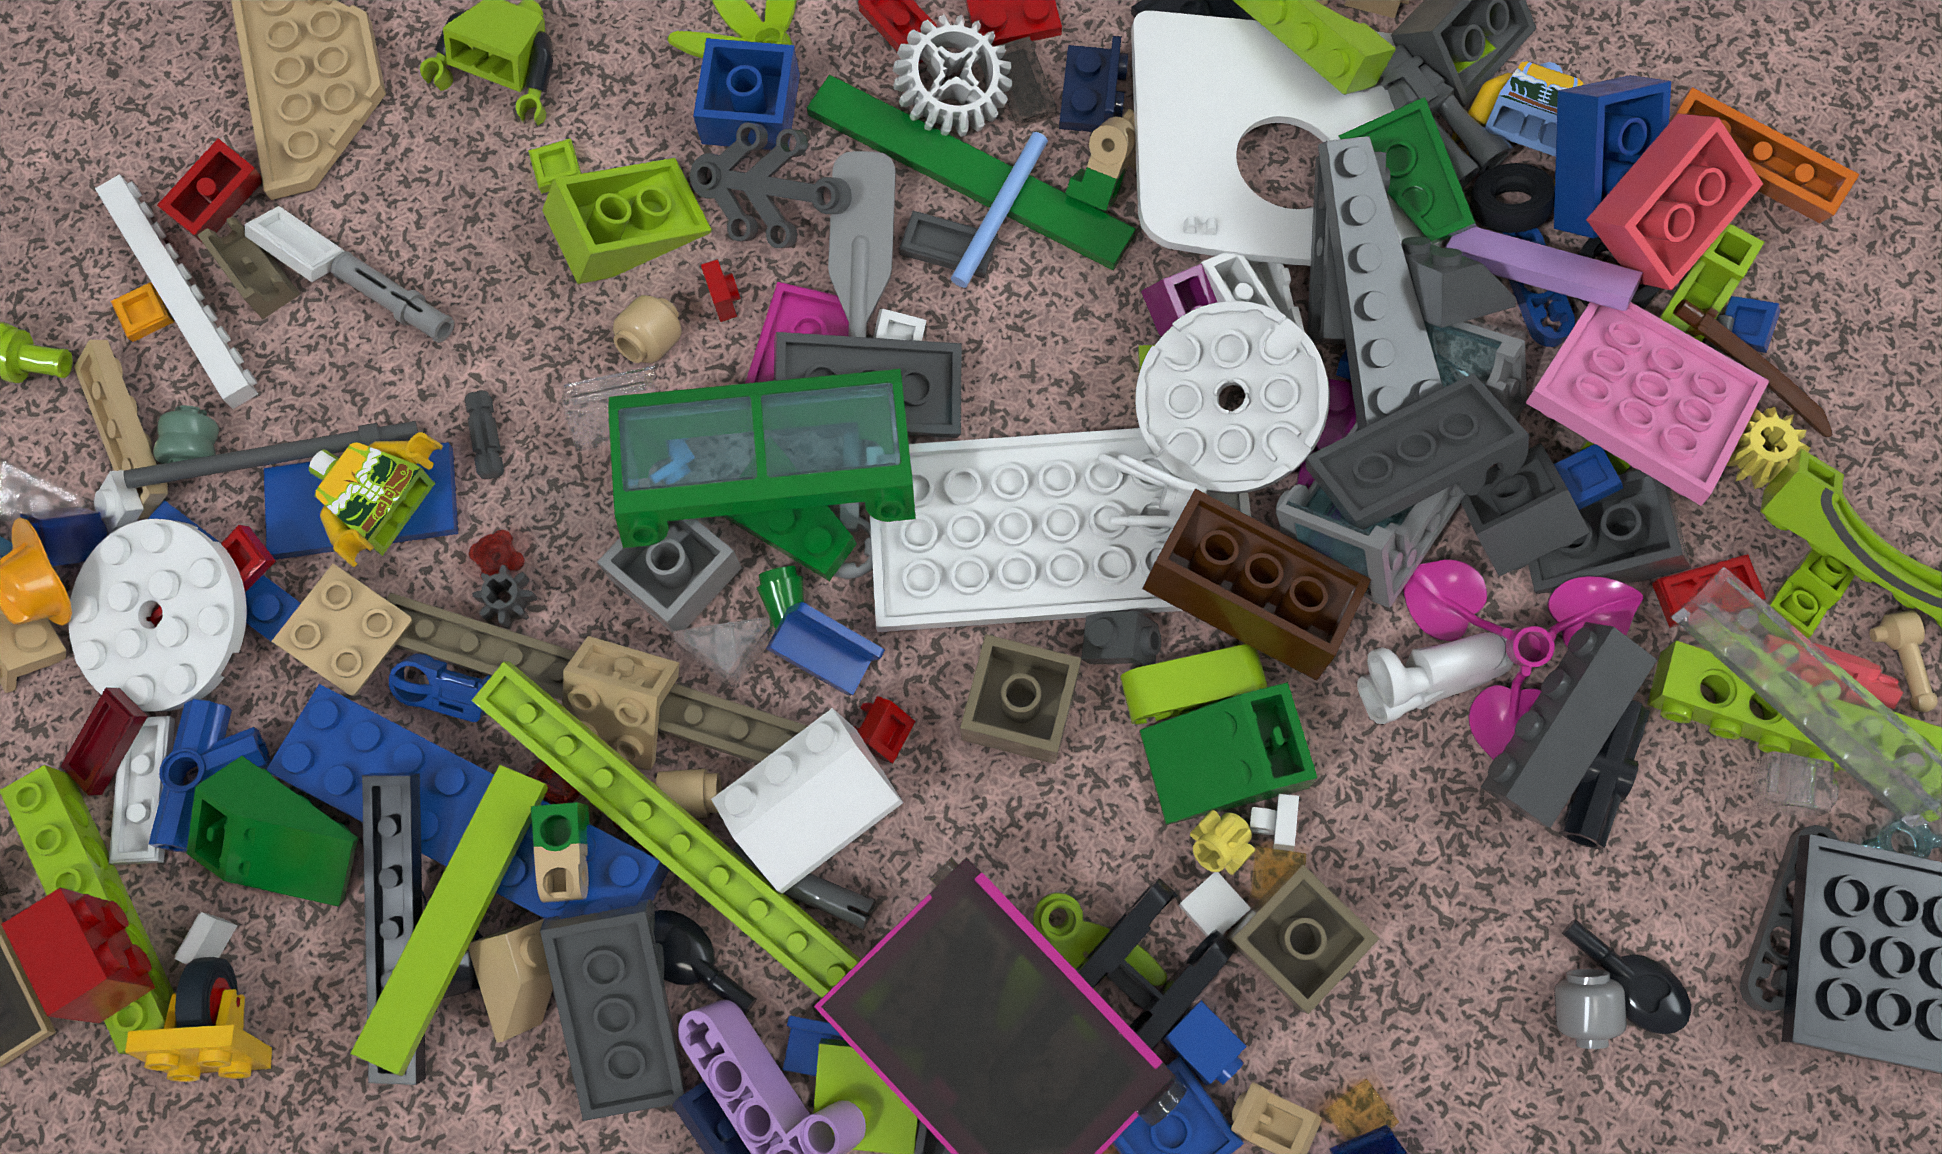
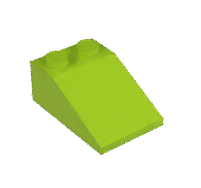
[542,158,712,284]

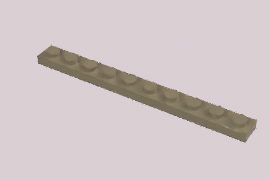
[387,592,808,764]

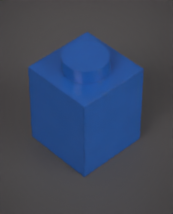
[1162,1000,1247,1086]

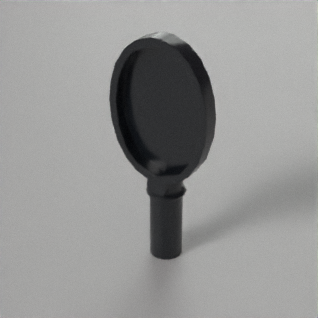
[654,910,757,1015]
[1562,919,1691,1034]

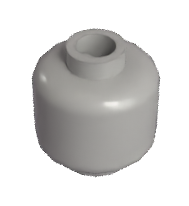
[1554,969,1627,1049]

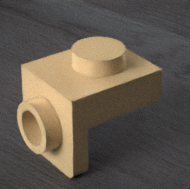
[1231,1082,1322,1154]

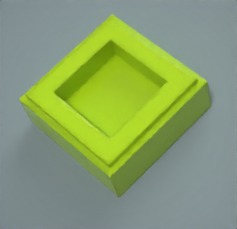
[528,138,582,194]

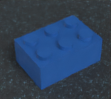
[1554,75,1671,238]

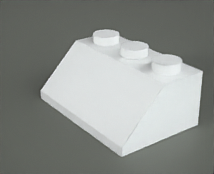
[711,708,903,894]

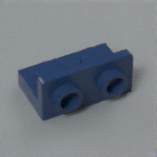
[1059,36,1129,132]

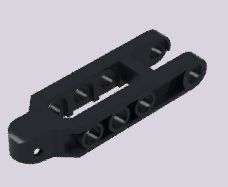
[970,877,1236,1154]

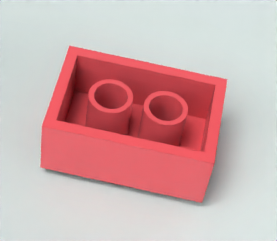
[1586,114,1763,290]

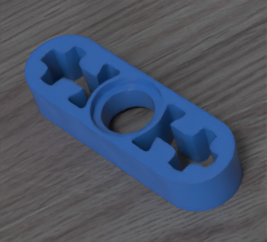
[1502,227,1575,347]

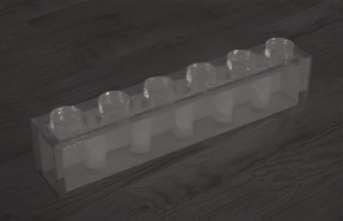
[1671,567,1942,829]

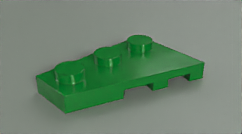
[1338,97,1476,244]
[723,436,857,582]

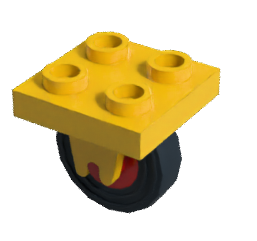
[125,957,272,1082]

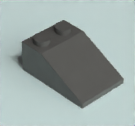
[1528,470,1692,594]

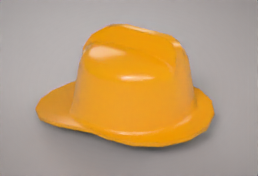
[0,517,72,625]

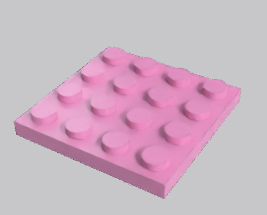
[1525,302,1769,506]

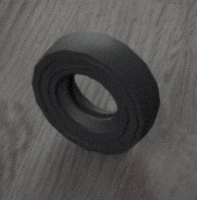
[1471,163,1555,233]

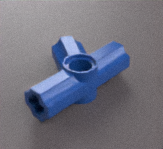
[149,699,271,853]

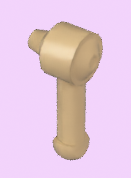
[1869,610,1938,712]

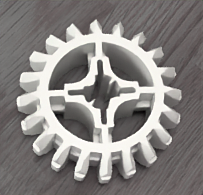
[893,14,1012,137]

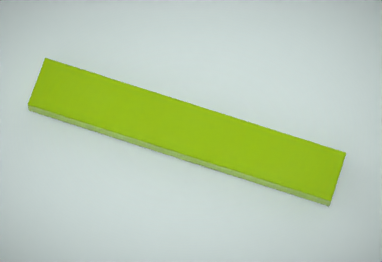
[350,765,549,1076]

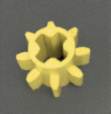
[1190,810,1255,875]

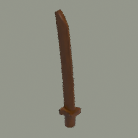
[1673,299,1832,437]

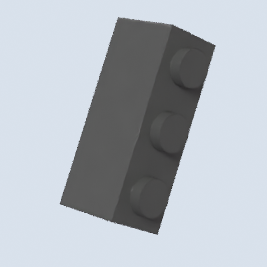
[1391,0,1536,107]

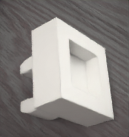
[1250,794,1299,854]

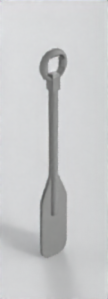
[828,151,896,579]

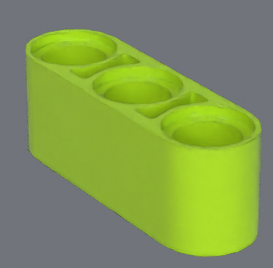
[1120,644,1268,725]

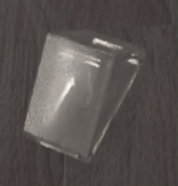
[672,616,775,690]

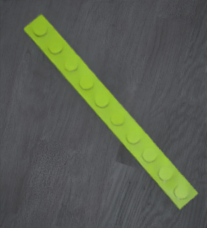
[471,661,893,1021]

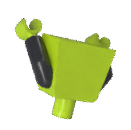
[420,0,553,126]

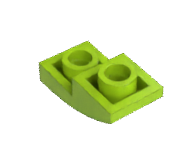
[1759,548,1855,640]

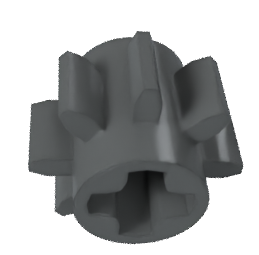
[472,565,537,628]

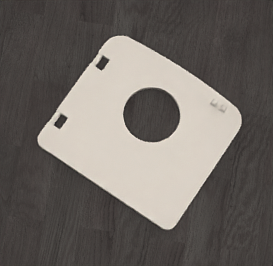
[1131,11,1442,266]

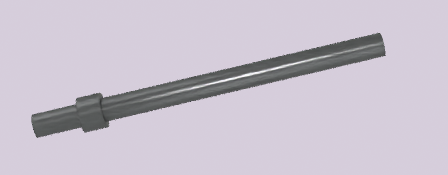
[123,421,418,489]

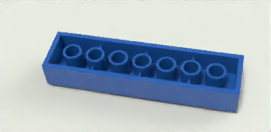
[266,684,670,919]

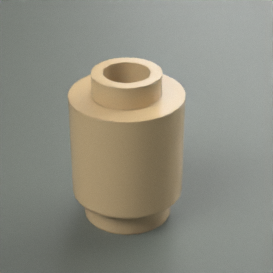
[653,769,722,819]

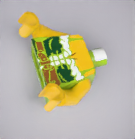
[309,432,443,567]

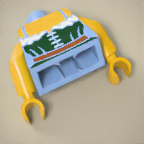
[1452,61,1583,185]

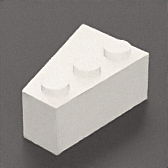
[1201,253,1305,332]

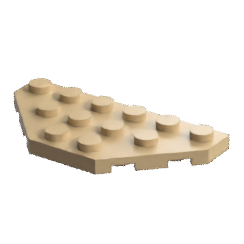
[231,0,386,200]

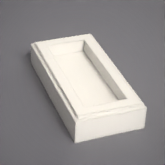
[245,206,344,282]

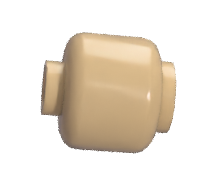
[613,295,682,363]

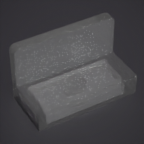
[561,366,659,451]

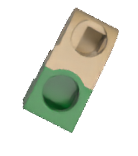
[1065,117,1135,211]
[531,802,589,903]

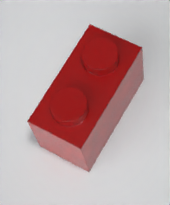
[157,138,263,244]

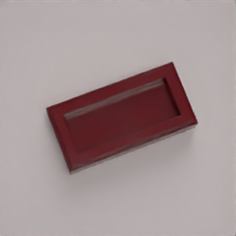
[60,687,148,796]

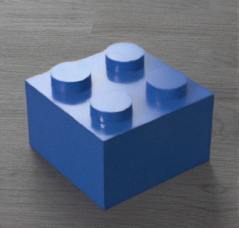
[693,38,800,150]

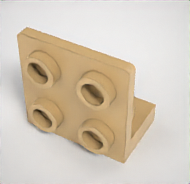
[271,564,412,696]
[562,636,679,770]

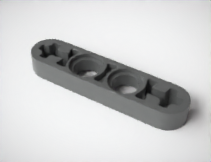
[1740,825,1839,1012]

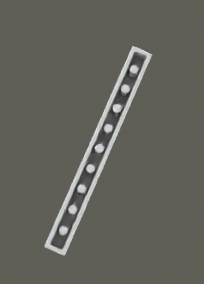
[95,174,258,409]

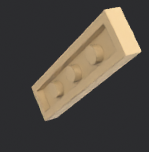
[74,340,168,519]

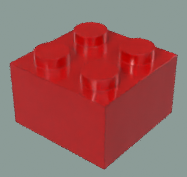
[1,888,155,1023]

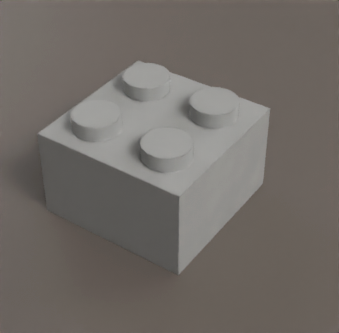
[597,519,742,638]

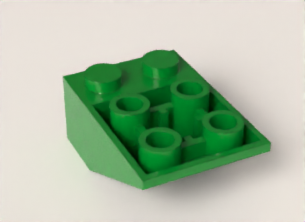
[1139,682,1318,825]
[186,756,358,907]

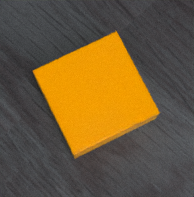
[111,282,174,342]

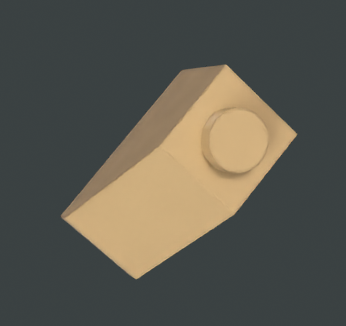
[468,919,553,1043]

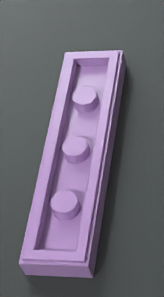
[1445,227,1643,311]

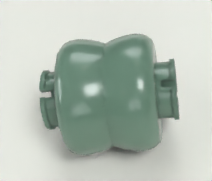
[153,405,219,464]

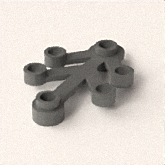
[690,122,852,248]

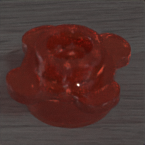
[469,530,525,579]

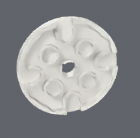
[1135,301,1330,494]
[69,519,247,712]

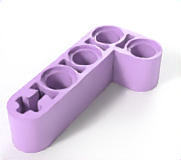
[678,1000,866,1154]

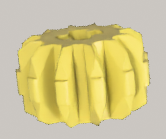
[1726,407,1811,489]

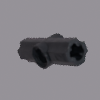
[1559,700,1650,850]

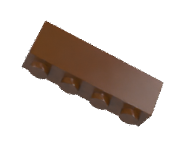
[1142,488,1371,681]

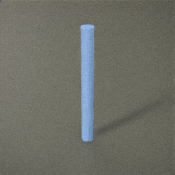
[951,132,1048,288]

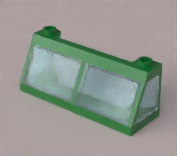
[608,369,916,548]

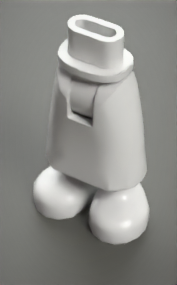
[1357,633,1514,724]

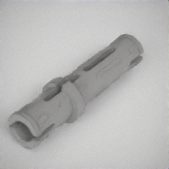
[331,251,455,343]

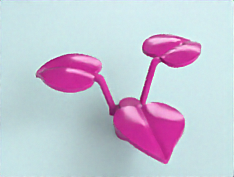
[1403,560,1643,760]

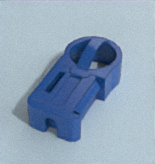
[389,653,491,722]

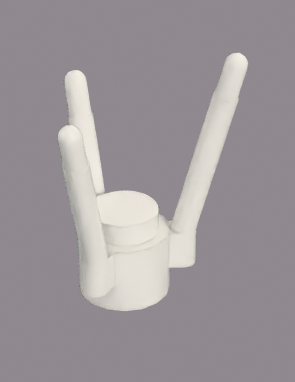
[1098,453,1207,528]

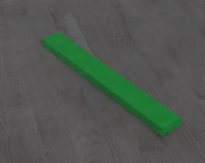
[807,75,1136,271]

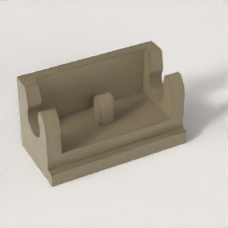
[197,218,300,319]

